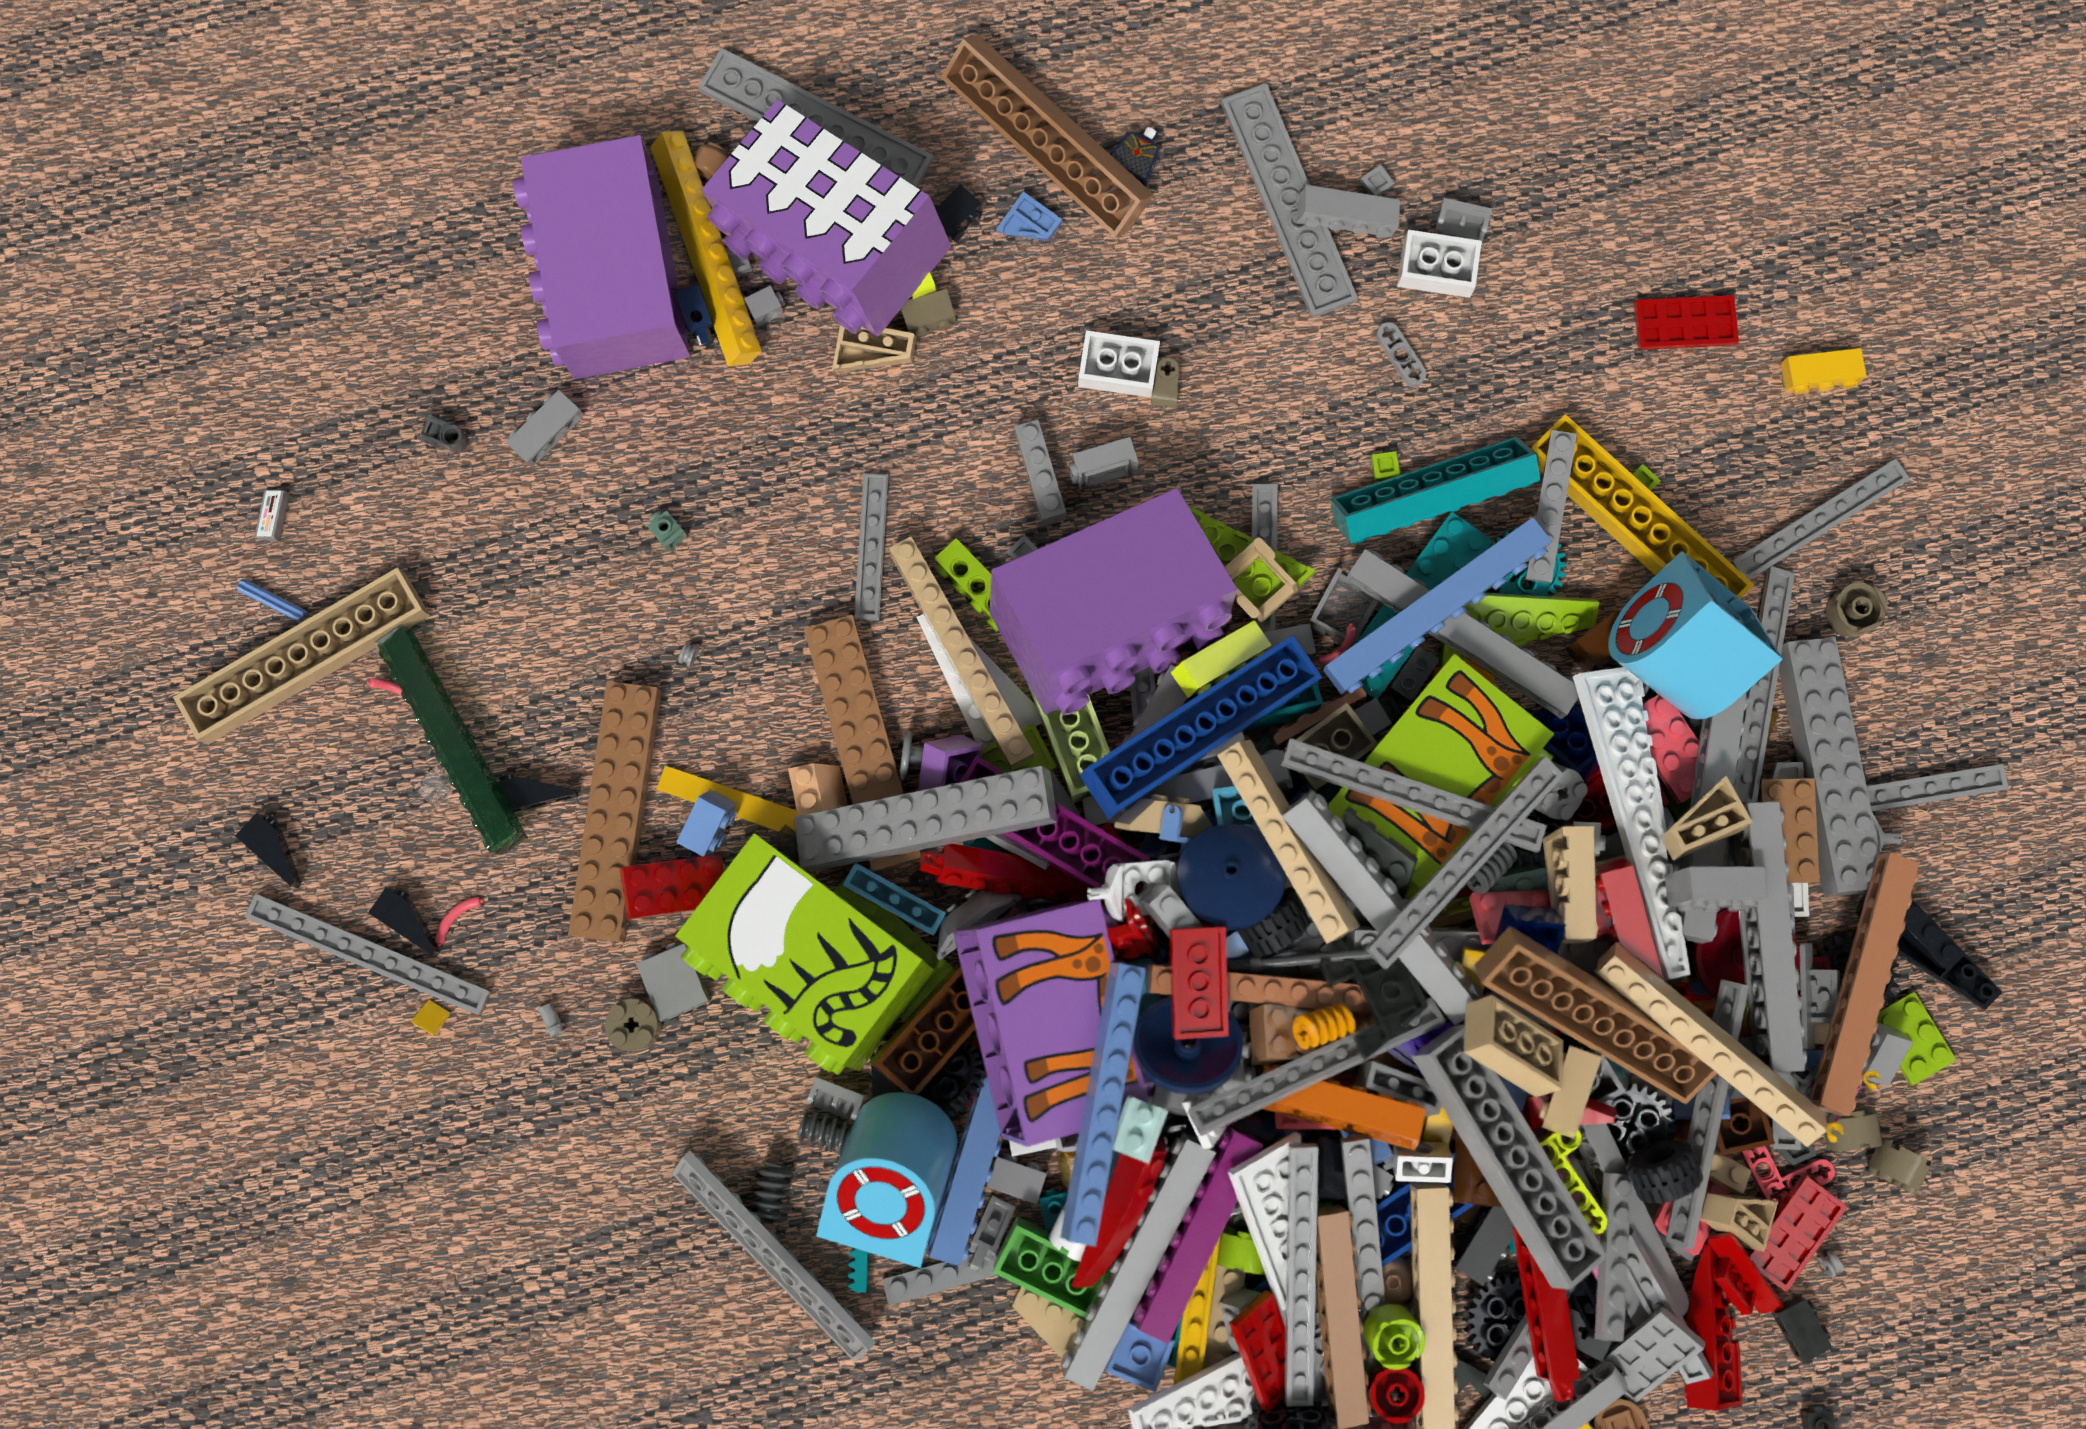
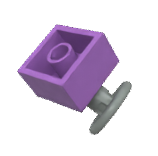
[899,730,983,791]

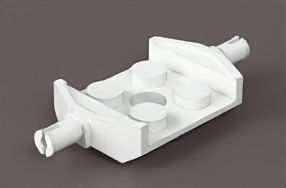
[1087,860,1181,920]

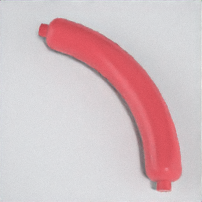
[1316,623,1357,665]
[367,678,426,712]
[435,897,484,947]

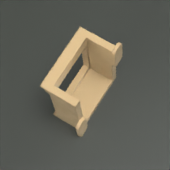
[1224,538,1298,624]

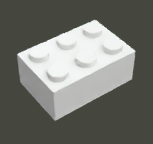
[1397,230,1482,298]
[1078,330,1160,398]

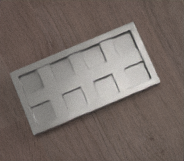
[1592,1306,1706,1404]

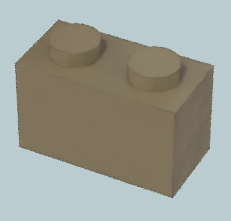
[901,289,956,338]

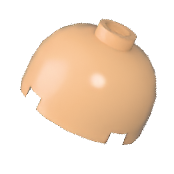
[1382,1256,1413,1305]

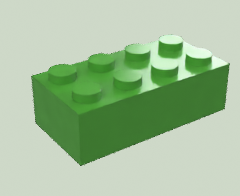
[993,1216,1111,1318]

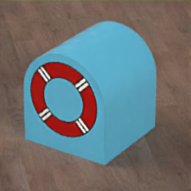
[1609,551,1783,719]
[816,1092,957,1268]

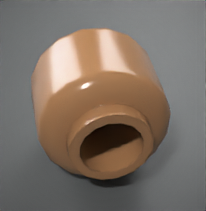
[694,142,728,181]

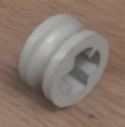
[678,642,699,668]
[1818,1250,1845,1278]

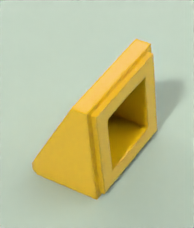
[411,1000,451,1035]

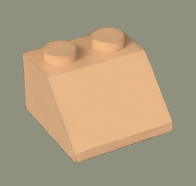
[788,763,848,816]

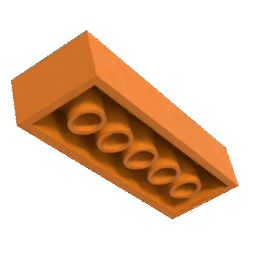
[1262,1064,1426,1150]

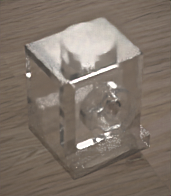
[414,766,457,808]

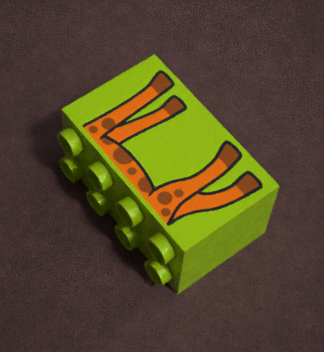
[1327,654,1554,901]

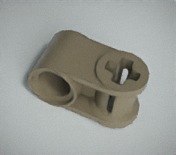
[1151,358,1179,408]

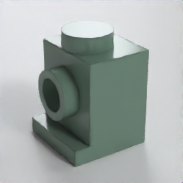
[647,510,688,552]

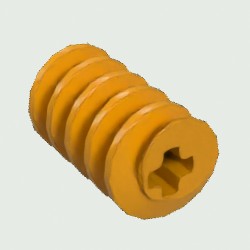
[1292,1003,1355,1050]

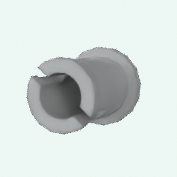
[538,1003,565,1038]

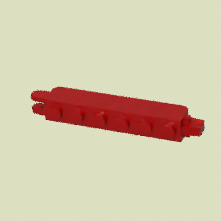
[920,844,1105,904]
[1512,1225,1580,1402]

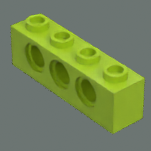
[934,538,998,632]

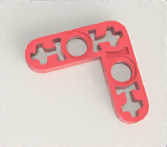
[1740,1146,1835,1206]

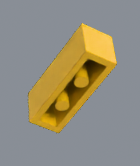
[1781,348,1867,394]

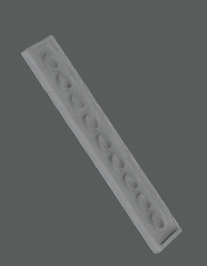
[698,48,934,188]
[1221,83,1358,319]
[672,1150,876,1362]

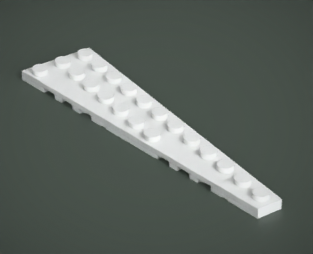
[1573,667,1690,981]

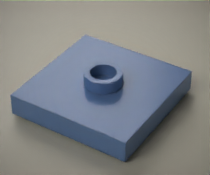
[1105,1321,1175,1393]

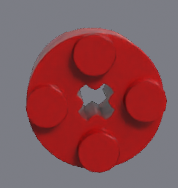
[1367,1366,1425,1423]

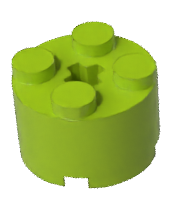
[1217,1225,1265,1274]
[1363,1304,1425,1370]

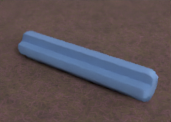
[237,579,307,622]

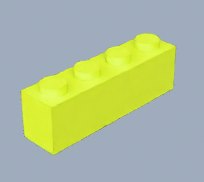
[1171,620,1271,698]

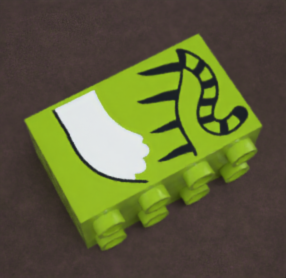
[675,833,935,1075]

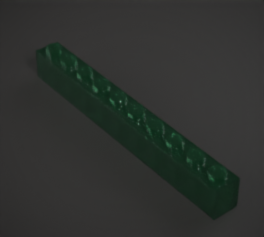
[375,625,528,855]

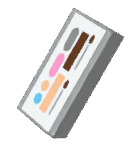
[254,490,290,542]

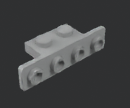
[1797,943,1840,1049]

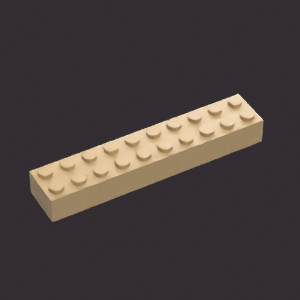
[173,567,430,745]

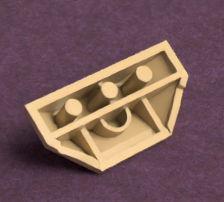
[1115,794,1213,837]

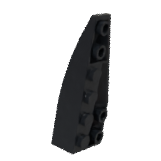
[1855,893,2002,1010]

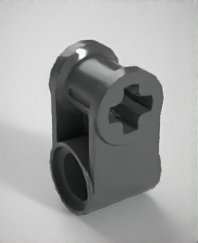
[416,414,468,452]

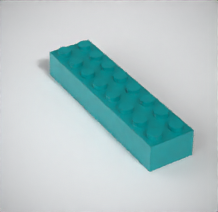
[1330,436,1540,544]
[1353,512,1493,702]

